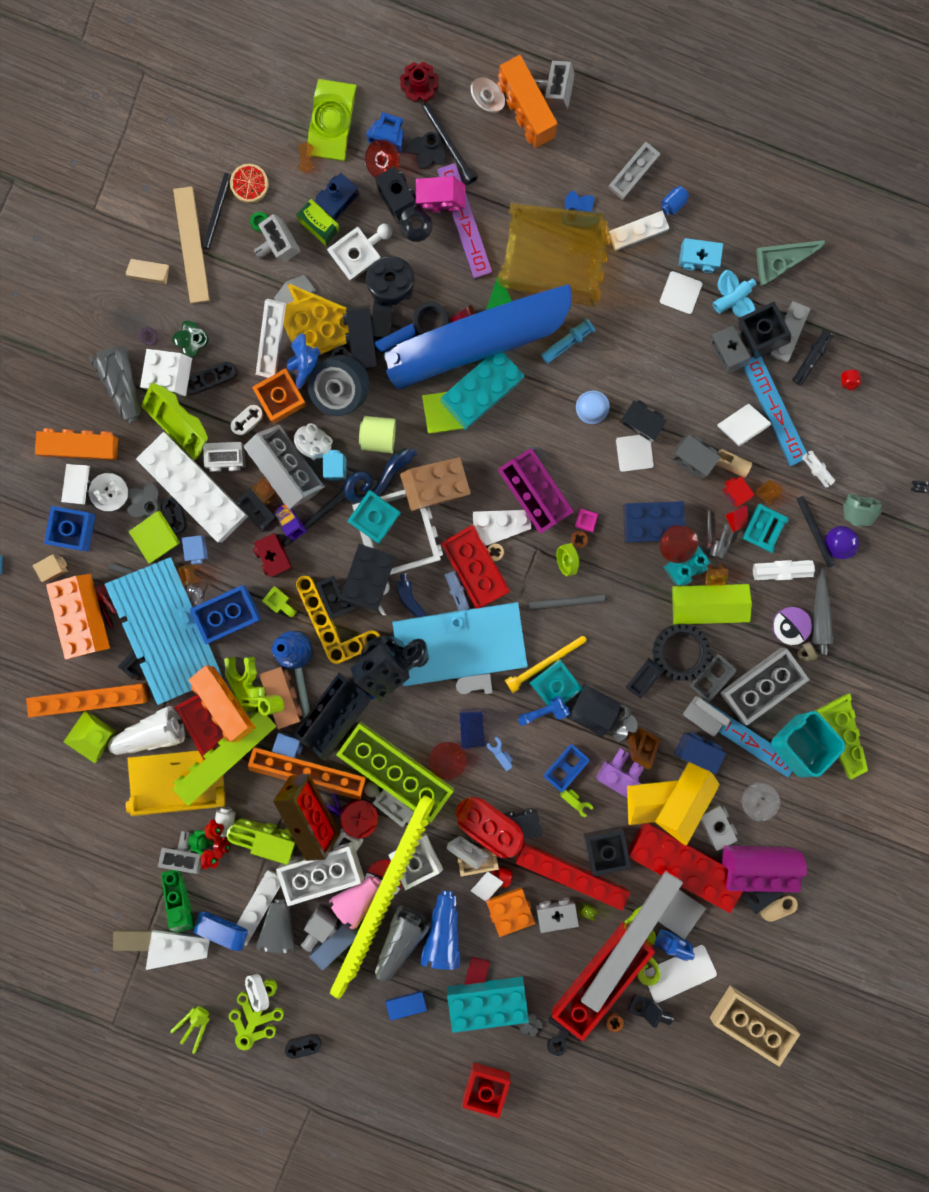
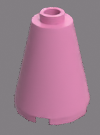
[329,876,381,930]

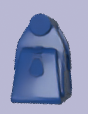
[366,112,404,153]
[654,929,695,961]

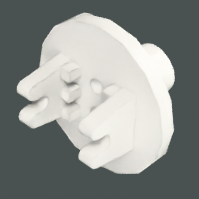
[294,423,333,461]
[89,473,129,511]

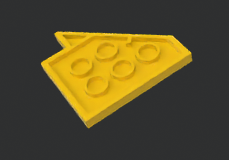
[283,284,349,356]

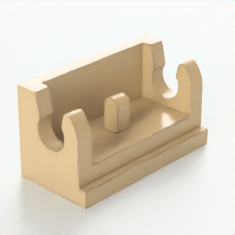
[458,848,499,876]

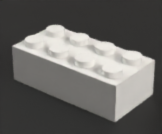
[276,842,364,906]

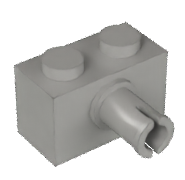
[533,61,575,110]
[254,214,301,262]
[158,831,201,874]
[301,904,338,952]

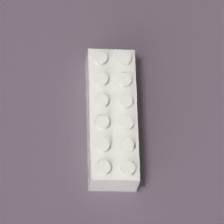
[136,432,249,543]

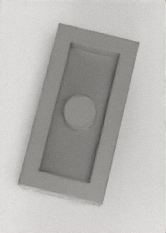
[447,836,489,869]

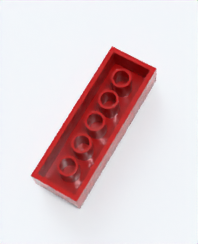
[628,823,743,914]
[552,921,655,1042]

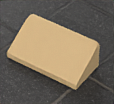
[126,259,169,284]

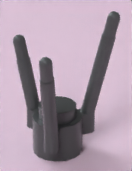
[706,510,736,558]

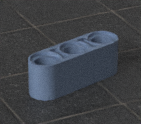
[309,922,359,970]

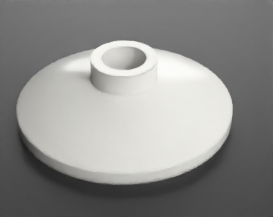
[471,77,505,113]

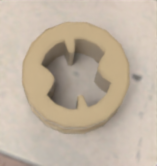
[488,543,504,561]

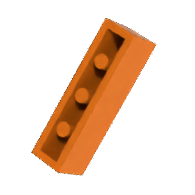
[35,428,119,461]
[189,665,256,742]

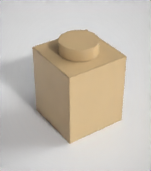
[32,554,68,582]

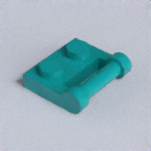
[741,504,789,554]

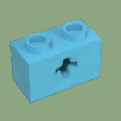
[679,238,723,273]
[323,450,346,481]

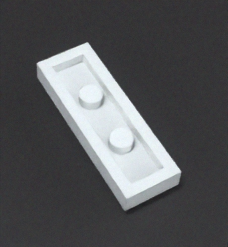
[608,210,669,251]

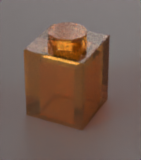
[250,476,278,505]

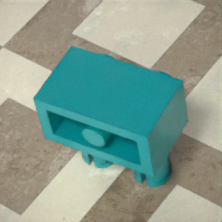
[663,544,711,586]

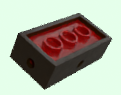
[273,774,340,861]

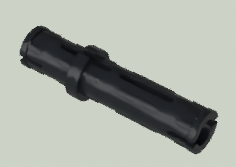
[792,330,834,386]

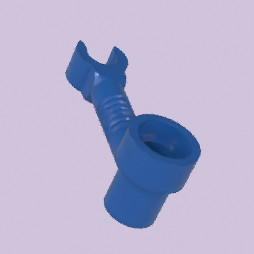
[518,696,570,726]

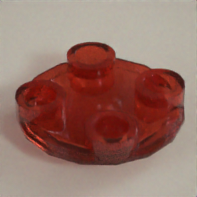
[659,525,698,563]
[429,742,467,780]

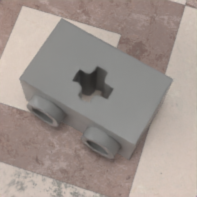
[536,898,579,933]

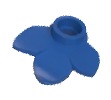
[563,190,599,226]

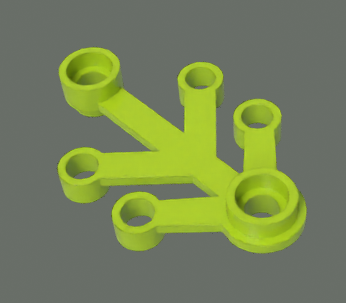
[229,979,284,1050]

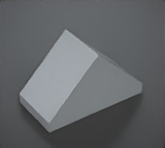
[274,275,316,303]

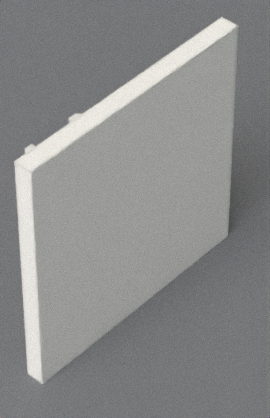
[717,404,771,446]
[61,464,91,505]

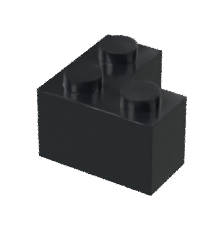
[316,576,359,620]

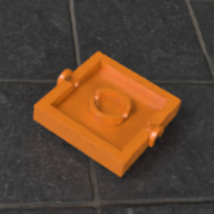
[486,887,535,937]

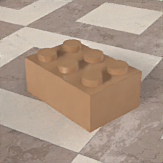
[400,457,471,511]

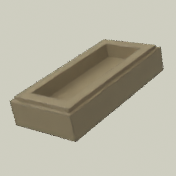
[113,930,152,951]

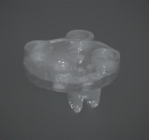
[741,782,780,821]

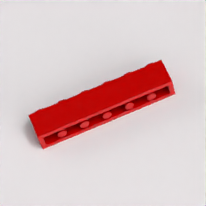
[515,842,630,911]

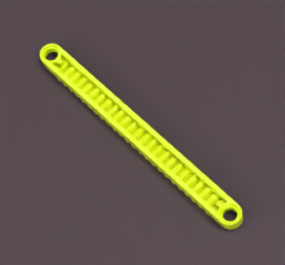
[330,795,434,999]

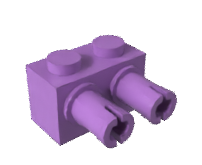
[596,748,644,798]

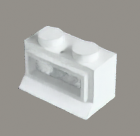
[203,442,246,472]

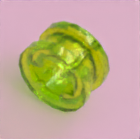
[579,903,599,921]

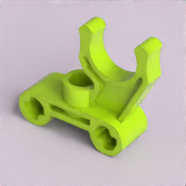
[224,657,284,716]

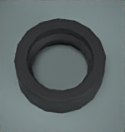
[413,302,449,335]

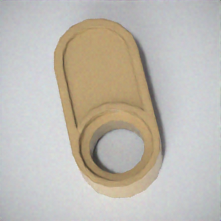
[760,894,798,922]

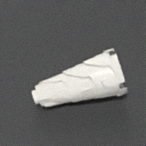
[108,706,185,755]

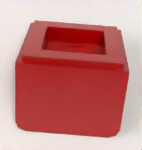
[725,506,748,532]

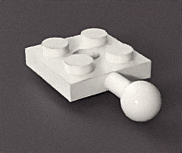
[327,224,393,282]

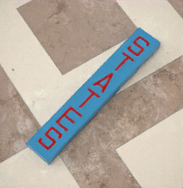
[743,357,807,466]
[701,698,792,777]

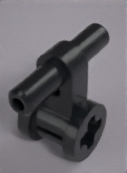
[547,1016,581,1056]

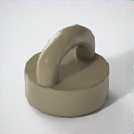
[797,642,818,662]

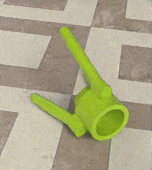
[170,1006,210,1054]

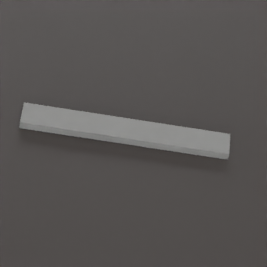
[581,871,683,1012]

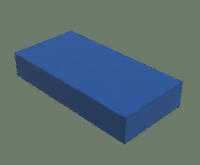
[385,990,427,1021]

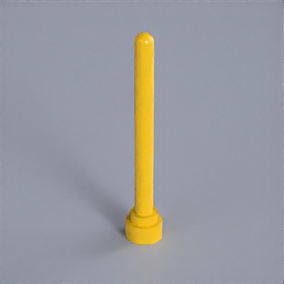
[505,636,586,693]

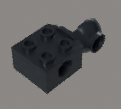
[375,166,433,242]
[350,638,429,701]

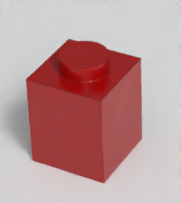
[722,476,754,508]

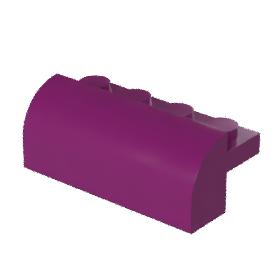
[497,448,574,534]
[722,845,807,892]

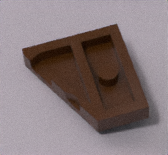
[627,726,661,770]

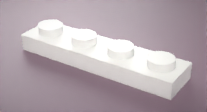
[256,299,286,378]
[237,869,281,946]

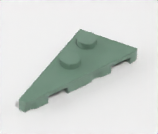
[756,240,825,286]

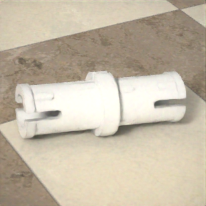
[802,451,835,487]

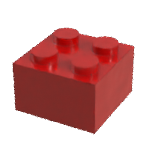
[462,1062,511,1119]

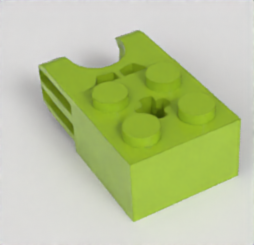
[227,818,297,865]

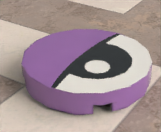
[772,607,812,645]

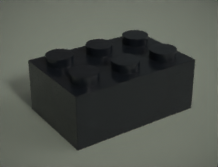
[339,543,396,614]

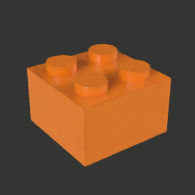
[252,368,308,424]

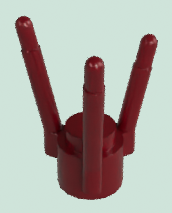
[95,584,116,629]

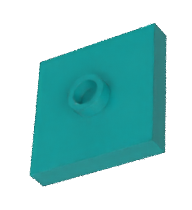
[347,490,401,544]
[530,659,583,706]

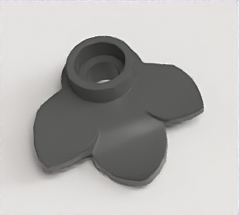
[127,481,161,517]
[608,705,638,743]

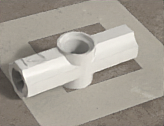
[753,560,815,580]

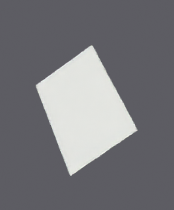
[471,872,503,901]

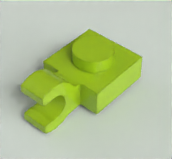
[262,586,297,617]
[560,789,593,817]

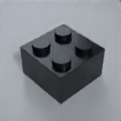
[738,301,791,359]
[584,826,631,876]

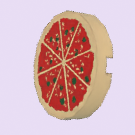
[230,164,269,204]

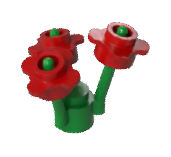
[188,819,230,870]

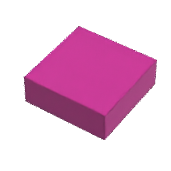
[574,508,599,533]

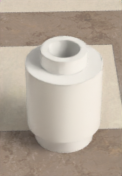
[215,807,236,837]

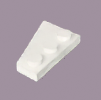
[473,510,531,546]
[146,930,210,970]

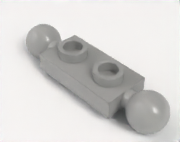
[364,782,414,827]

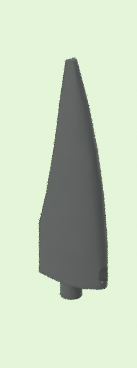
[812,568,833,654]

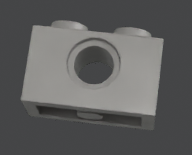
[700,803,738,851]

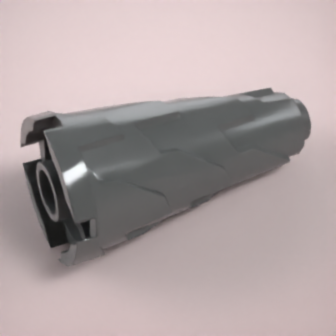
[88,345,141,424]
[375,906,431,982]

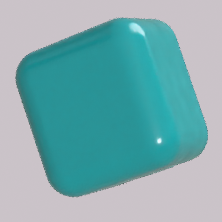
[771,711,845,778]

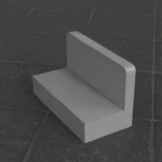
[683,696,730,736]

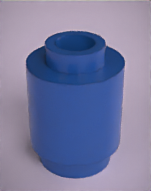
[661,186,689,215]

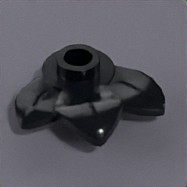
[407,132,445,169]

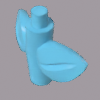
[712,270,756,317]

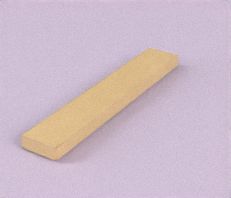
[173,186,210,304]

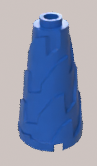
[272,631,313,669]
[421,890,460,970]

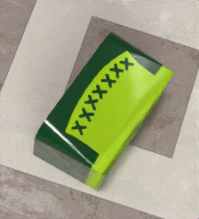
[296,199,340,247]

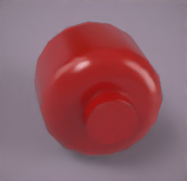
[841,369,861,391]
[492,866,513,888]

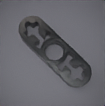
[187,362,237,395]

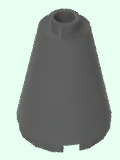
[256,899,295,953]

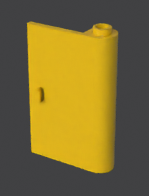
[126,751,226,816]

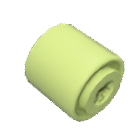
[359,416,396,454]

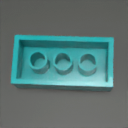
[440,352,524,431]
[447,976,529,1033]

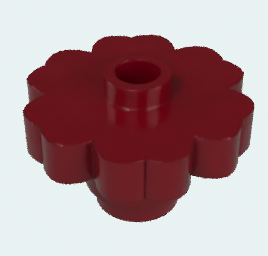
[400,62,439,103]

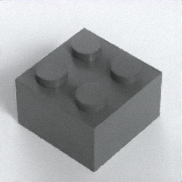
[669,435,720,480]

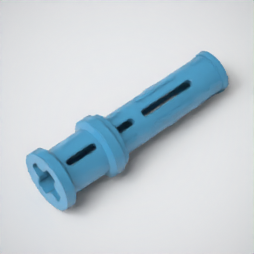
[540,317,595,364]

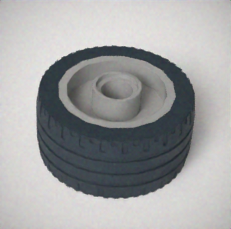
[308,355,370,416]

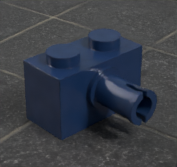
[315,173,359,221]

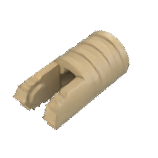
[715,449,752,478]

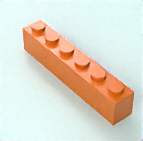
[26,682,149,718]
[248,748,366,800]

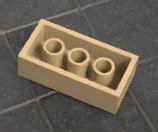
[710,985,800,1067]

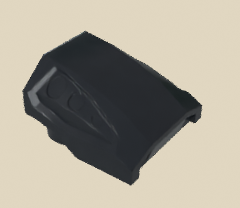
[566,684,620,737]

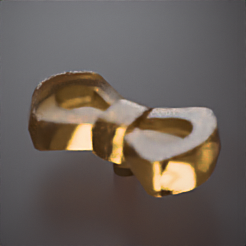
[297,142,314,173]

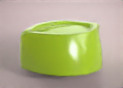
[556,543,579,577]

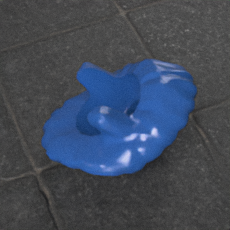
[287,333,321,389]

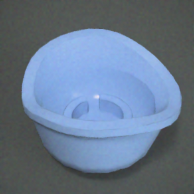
[576,391,610,424]

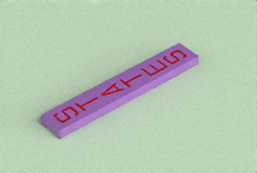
[437,163,492,280]

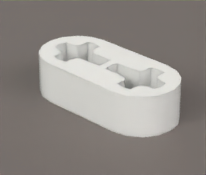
[231,405,264,436]
[245,974,269,1012]

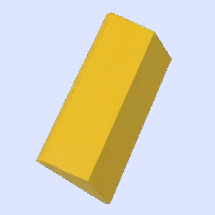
[655,762,720,846]
[627,780,678,825]

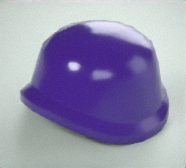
[825,526,859,559]

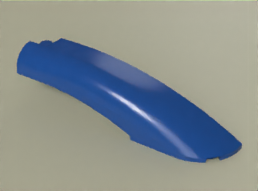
[383,284,572,389]

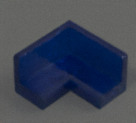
[460,708,484,749]

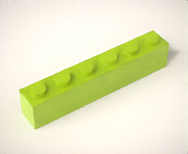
[172,709,277,806]

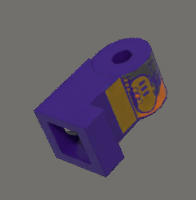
[274,504,308,541]

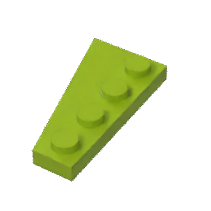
[815,693,868,780]

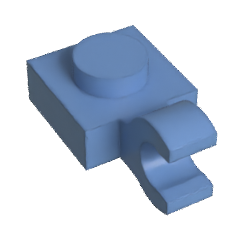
[487,737,513,772]

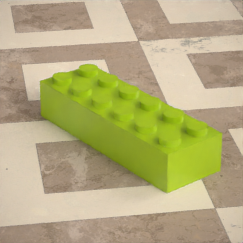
[337,721,454,823]

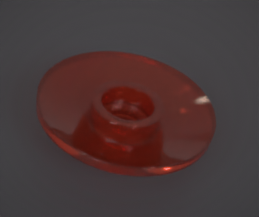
[365,139,400,177]

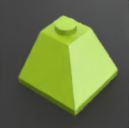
[64,710,117,763]

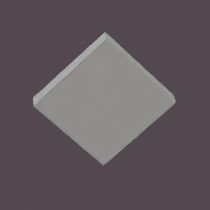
[658,889,706,940]

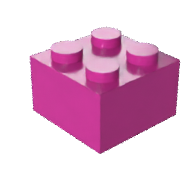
[416,176,465,213]

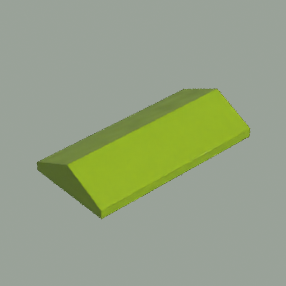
[672,584,752,624]

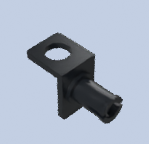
[627,994,674,1028]

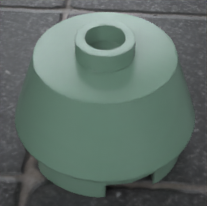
[843,494,882,527]

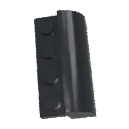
[293,673,372,761]

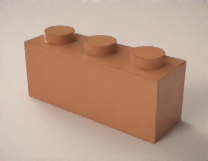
[259,666,304,729]

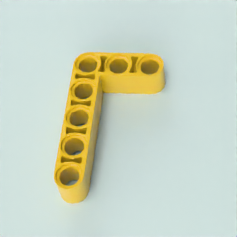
[296,576,381,664]

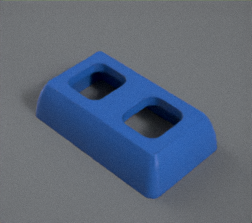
[374,323,416,354]
[544,744,589,792]

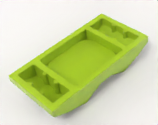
[307,79,357,162]
[141,383,208,461]

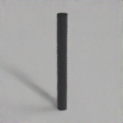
[202,173,231,249]
[796,495,835,568]

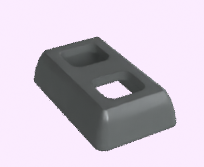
[690,654,736,702]

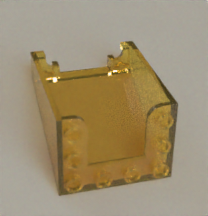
[498,203,611,307]

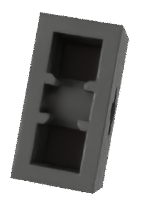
[710,325,751,375]

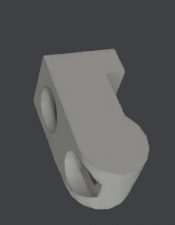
[456,673,492,694]

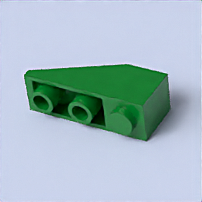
[161,870,195,933]

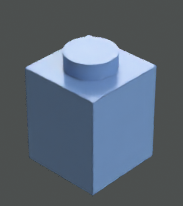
[182,536,208,564]
[272,731,304,758]

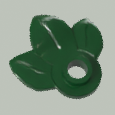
[172,321,209,358]

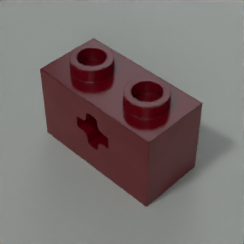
[253,533,293,578]

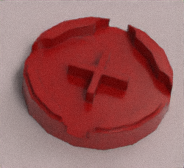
[340,800,378,838]

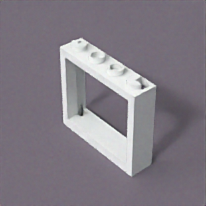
[352,490,443,575]

